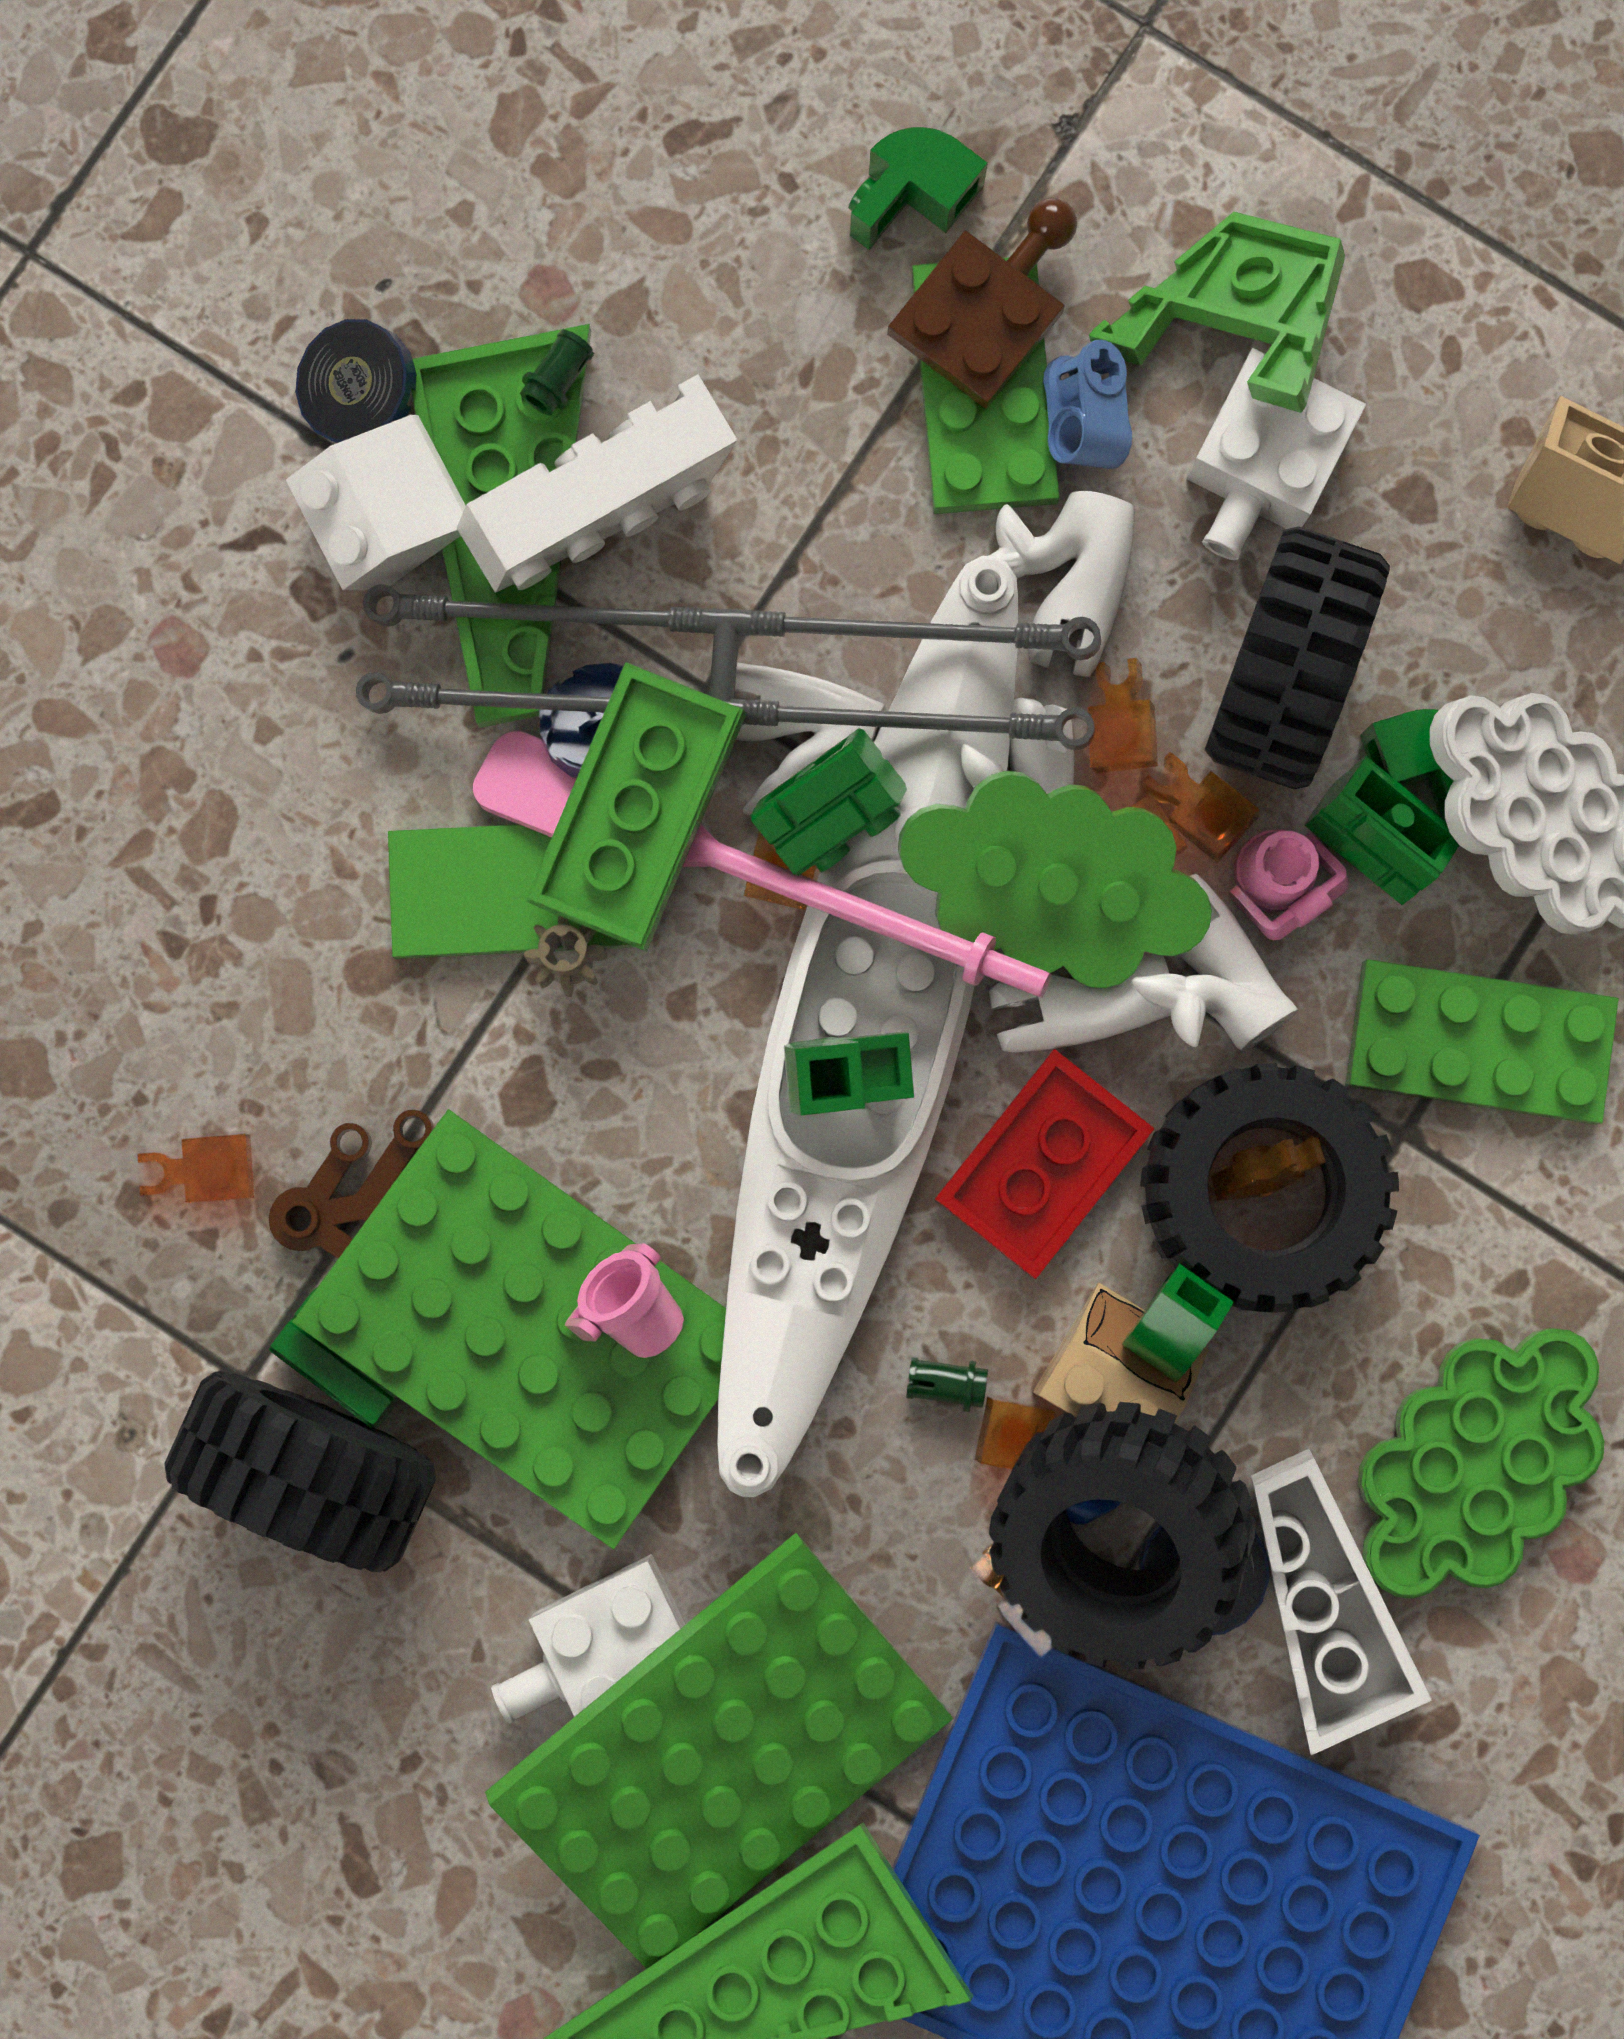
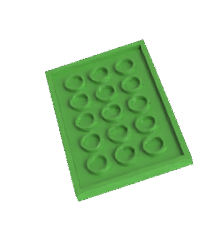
[292,1109,726,1550]
[485,1533,953,1969]

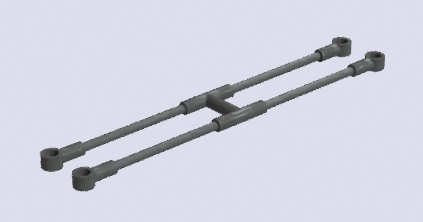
[356,584,1101,751]

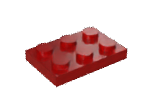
[934,1049,1155,1279]

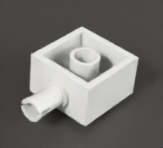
[1186,348,1366,560]
[491,1554,686,1724]

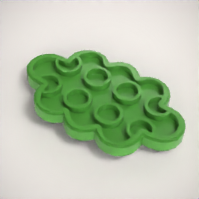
[898,771,1212,989]
[1358,1328,1605,1599]

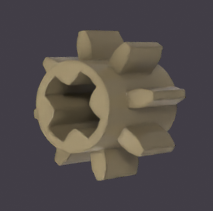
[524,916,607,997]

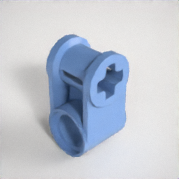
[1043,340,1132,469]

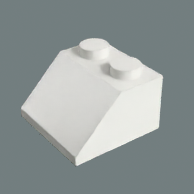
[286,415,466,590]

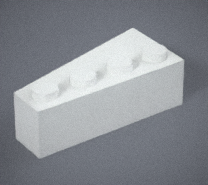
[456,374,737,593]
[1251,1449,1432,1755]

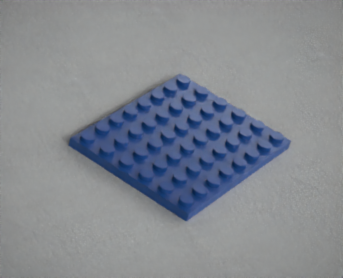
[892,1621,1480,2039]

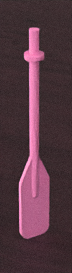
[473,731,1051,998]

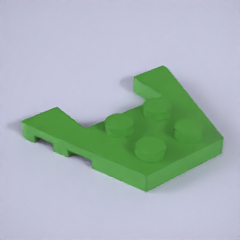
[1089,212,1345,413]

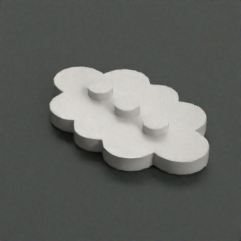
[1430,693,1624,935]

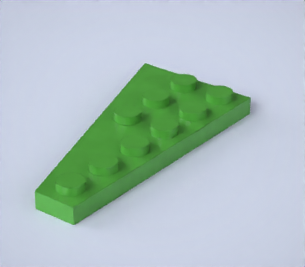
[411,324,591,728]
[543,1822,973,2039]

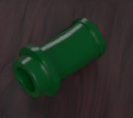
[520,329,594,415]
[906,1357,988,1412]

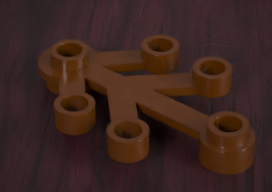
[269,1110,434,1259]

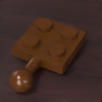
[887,198,1077,410]

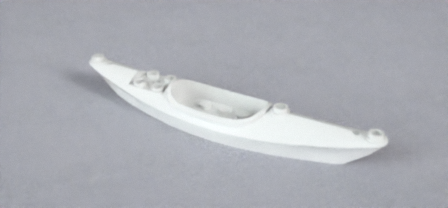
[717,556,1018,1497]

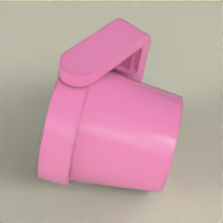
[1228,829,1349,940]
[565,1243,684,1358]

